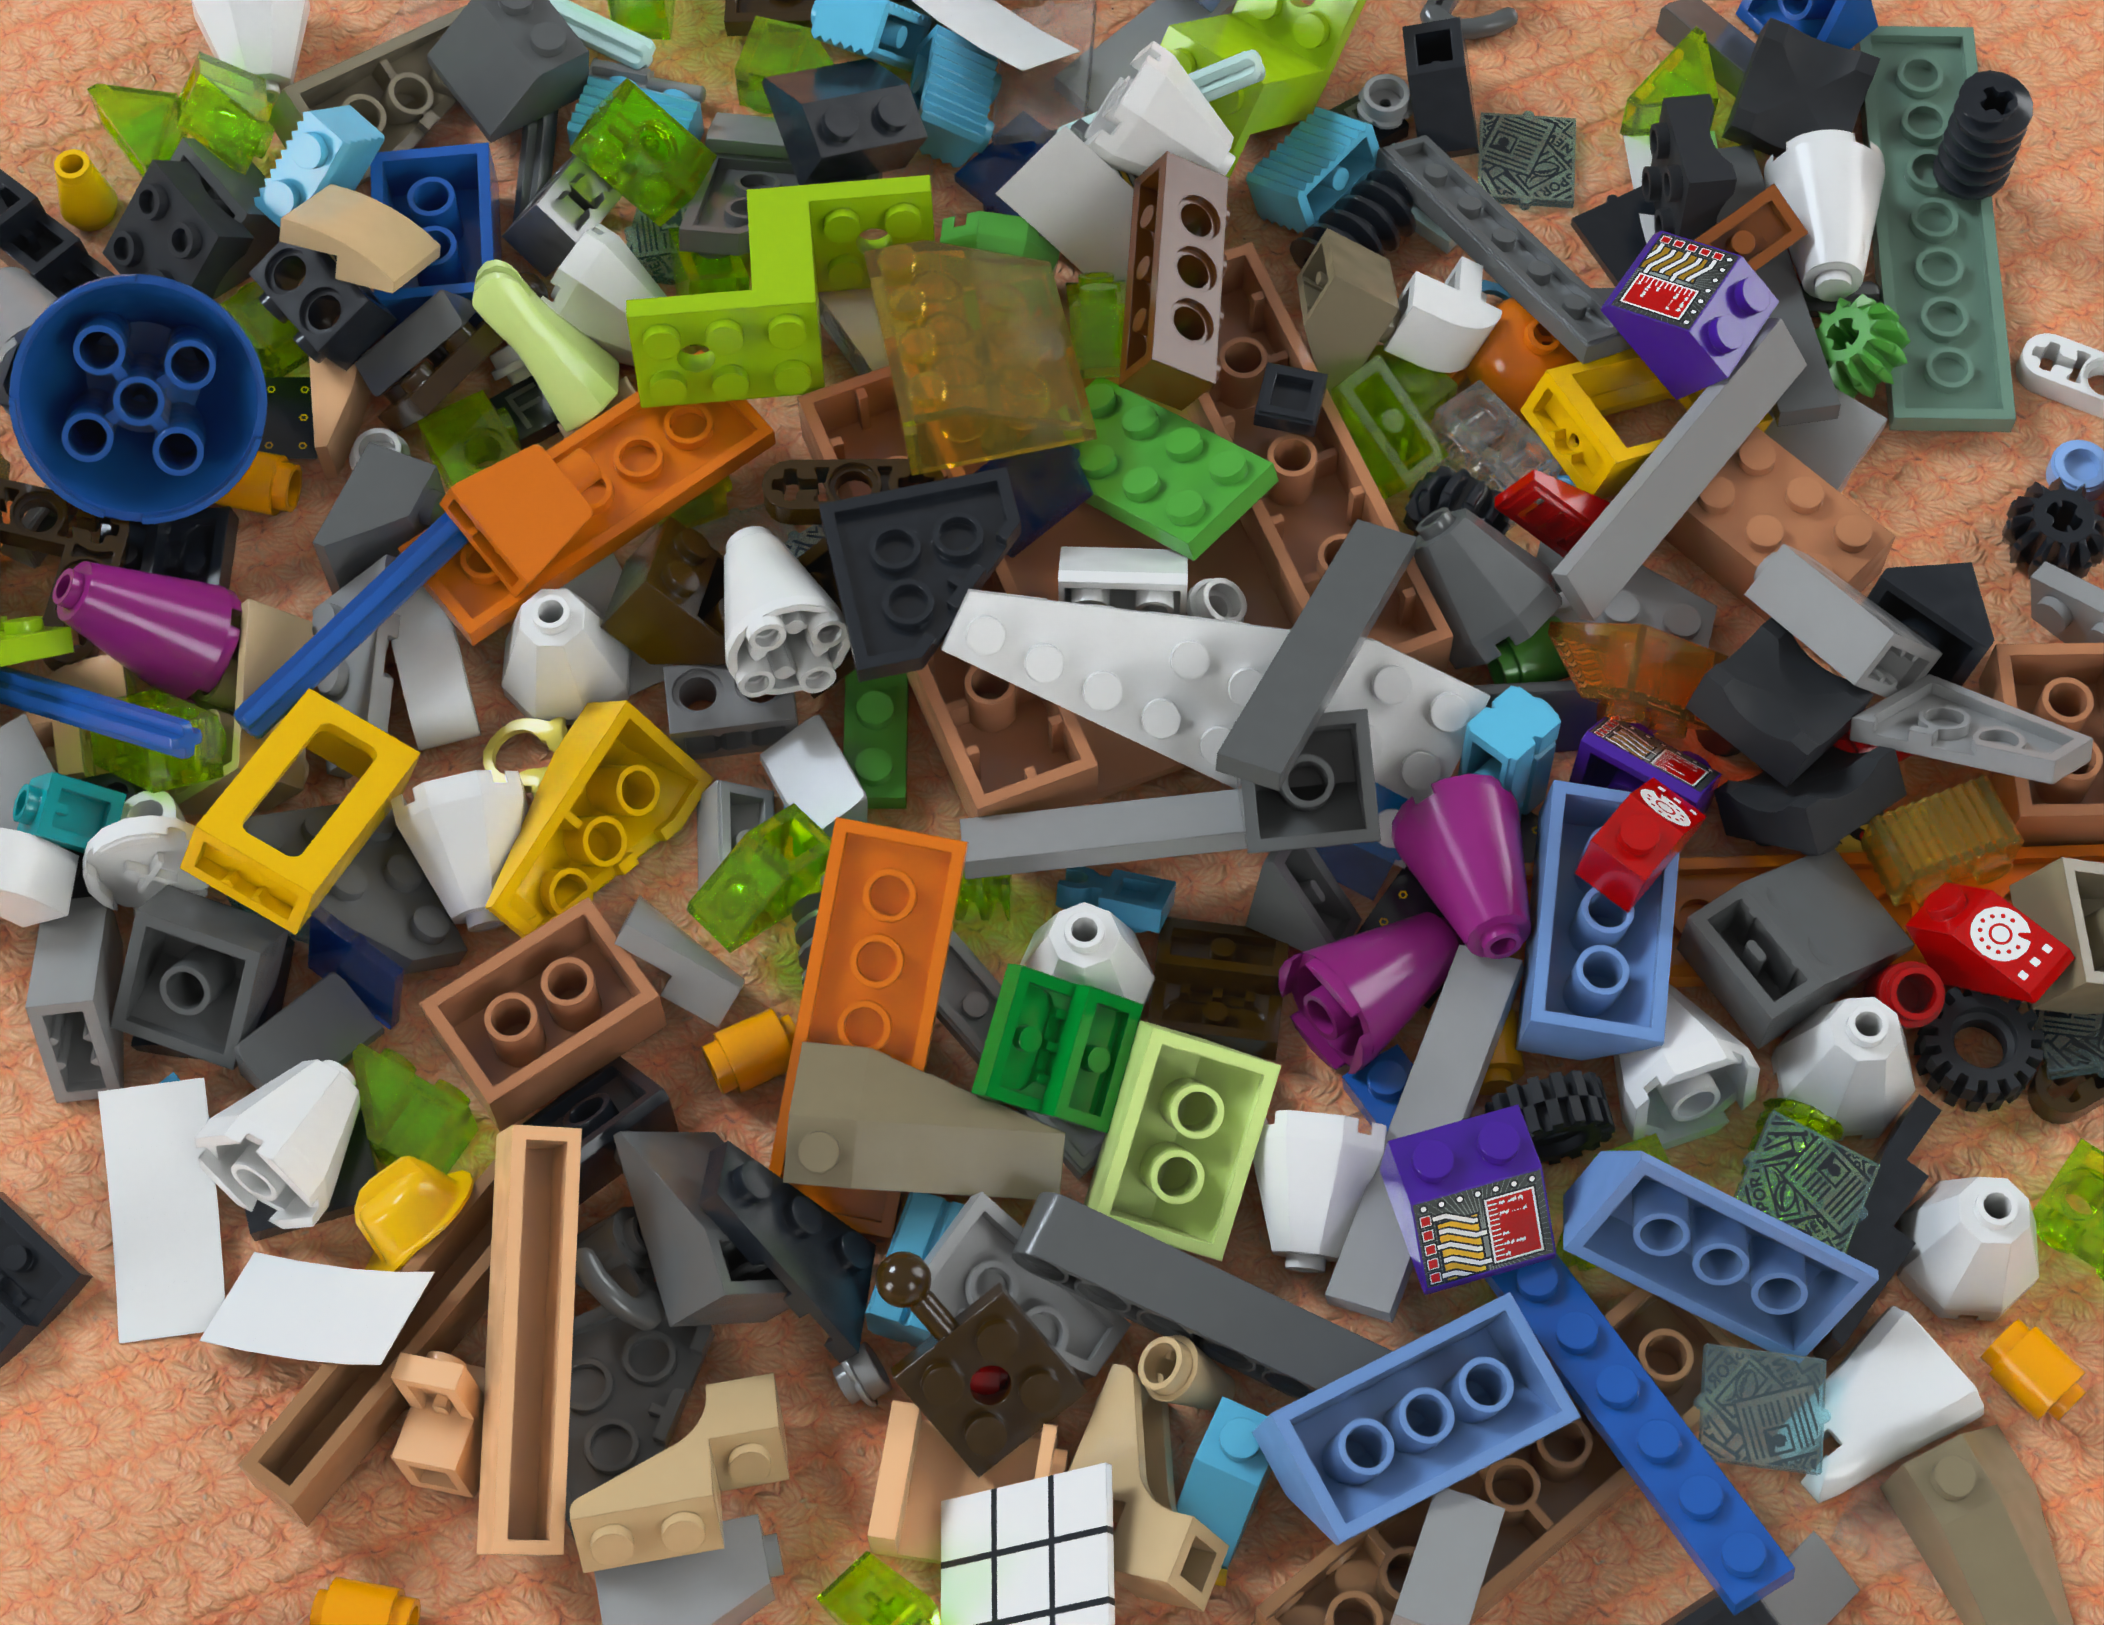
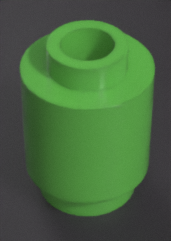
[1487,616,1583,684]

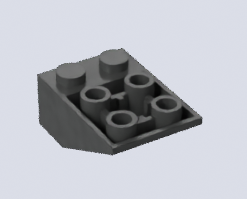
[1676,849,1915,1050]
[613,1131,790,1327]

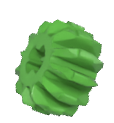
[1815,294,1911,399]

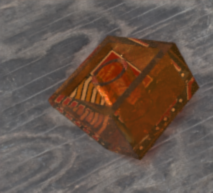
[1548,622,1729,739]

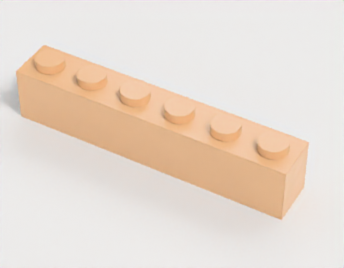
[476,1125,582,1556]

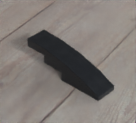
[0,169,115,298]
[1813,1094,1942,1364]

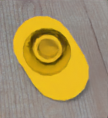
[354,1156,474,1272]

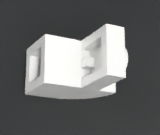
[1384,256,1502,373]
[0,828,79,928]

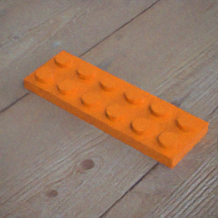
[398,349,776,646]
[769,817,969,1239]

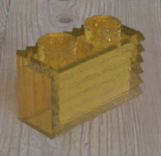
[1861,775,2024,907]

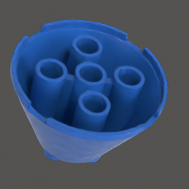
[9,274,268,524]

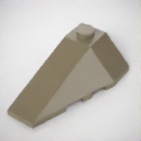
[267,6,466,185]
[783,1041,1066,1200]
[1880,1425,2074,1625]

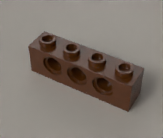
[1119,151,1231,411]

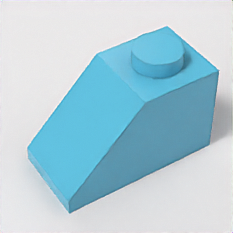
[1176,1396,1272,1570]

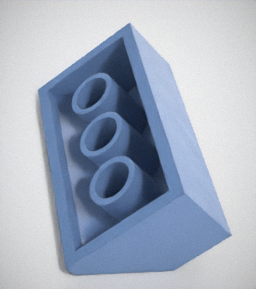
[1515,780,1679,1061]
[1563,1151,1879,1365]
[1252,1292,1581,1546]

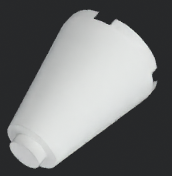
[1764,129,1885,302]

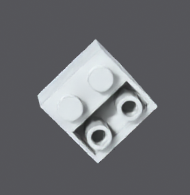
[1058,546,1188,615]

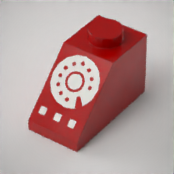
[1575,777,1707,913]
[1905,882,2075,1004]

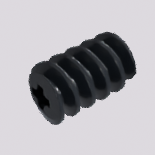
[1933,70,2033,200]
[1289,168,1417,269]

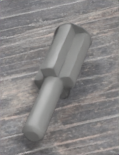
[589,58,706,104]

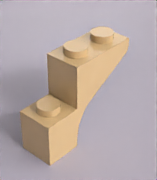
[1069,1364,1229,1612]
[570,1373,790,1573]

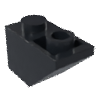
[1402,17,1479,158]

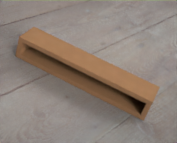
[238,1159,495,1527]

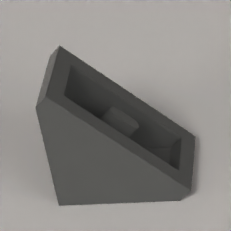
[1245,848,1362,952]

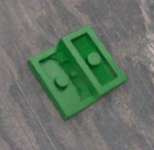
[971,963,1144,1133]

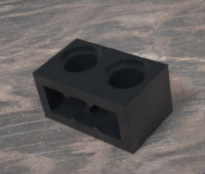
[249,242,397,371]

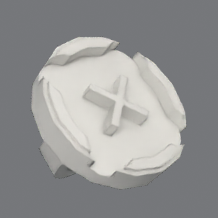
[83,790,210,915]

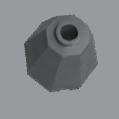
[1414,507,1562,669]

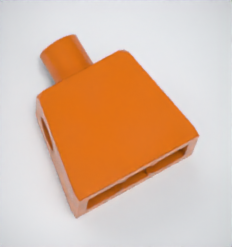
[439,444,601,598]

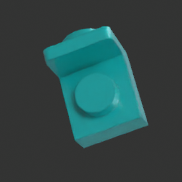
[13,772,127,854]

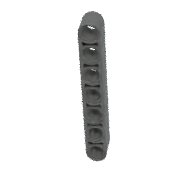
[1012,1192,1393,1400]

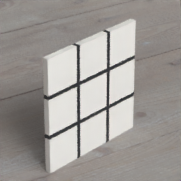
[941,1462,1115,1625]

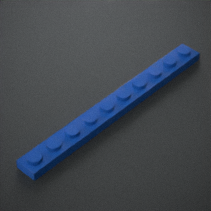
[1342,1044,1795,1616]

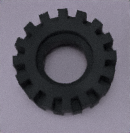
[1914,987,2045,1112]
[1484,1070,1616,1165]

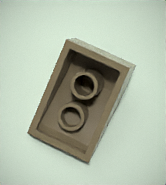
[2009,857,2104,1015]

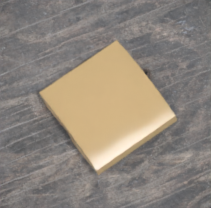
[279,184,441,293]

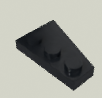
[699,1141,876,1363]

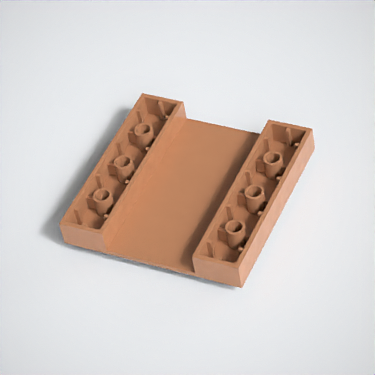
[797,242,1454,818]

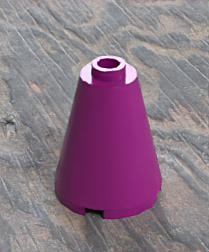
[53,561,242,706]
[1391,774,1531,959]
[1279,912,1463,1074]

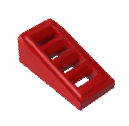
[1495,469,1610,558]

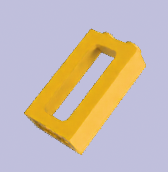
[1520,348,1773,499]
[180,688,421,935]

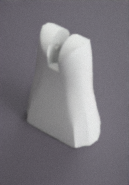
[1773,1306,1984,1504]

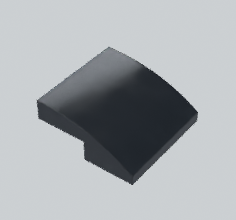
[99,506,239,589]
[0,1192,93,1368]

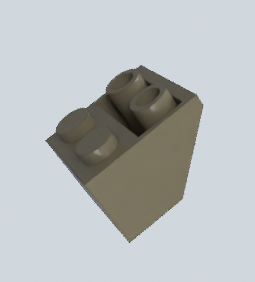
[1297,228,1401,408]

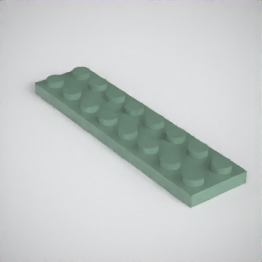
[1854,26,2016,432]

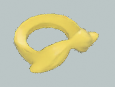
[483,717,568,798]

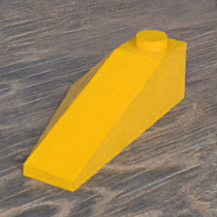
[485,700,714,938]

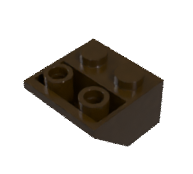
[600,515,726,665]

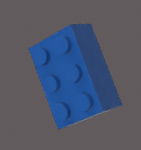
[370,142,502,336]

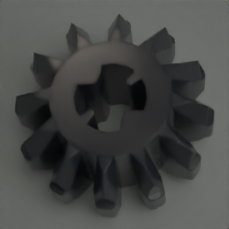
[1403,465,1510,537]
[2002,477,2104,580]

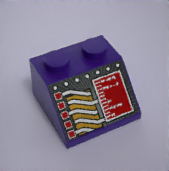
[1600,231,1779,400]
[1569,713,1722,854]
[1379,1105,1557,1296]

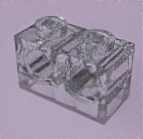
[1423,380,1562,530]

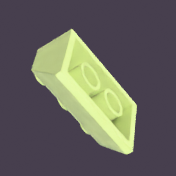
[1084,1020,1281,1261]

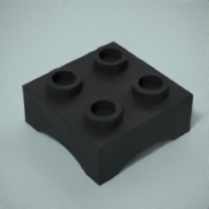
[1722,18,1881,158]
[1642,94,1737,240]
[103,160,254,299]
[1685,617,1874,788]
[1713,746,1907,856]

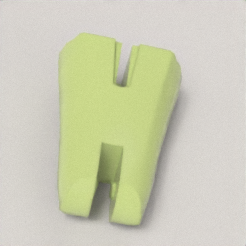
[472,259,619,432]

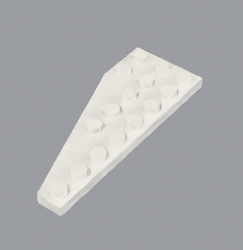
[941,589,1491,869]

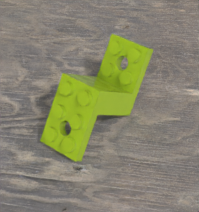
[1160,0,1366,180]
[626,175,938,408]

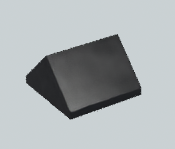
[1867,562,1995,686]
[521,1056,679,1205]

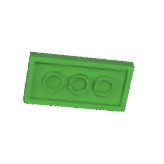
[1016,375,1279,561]

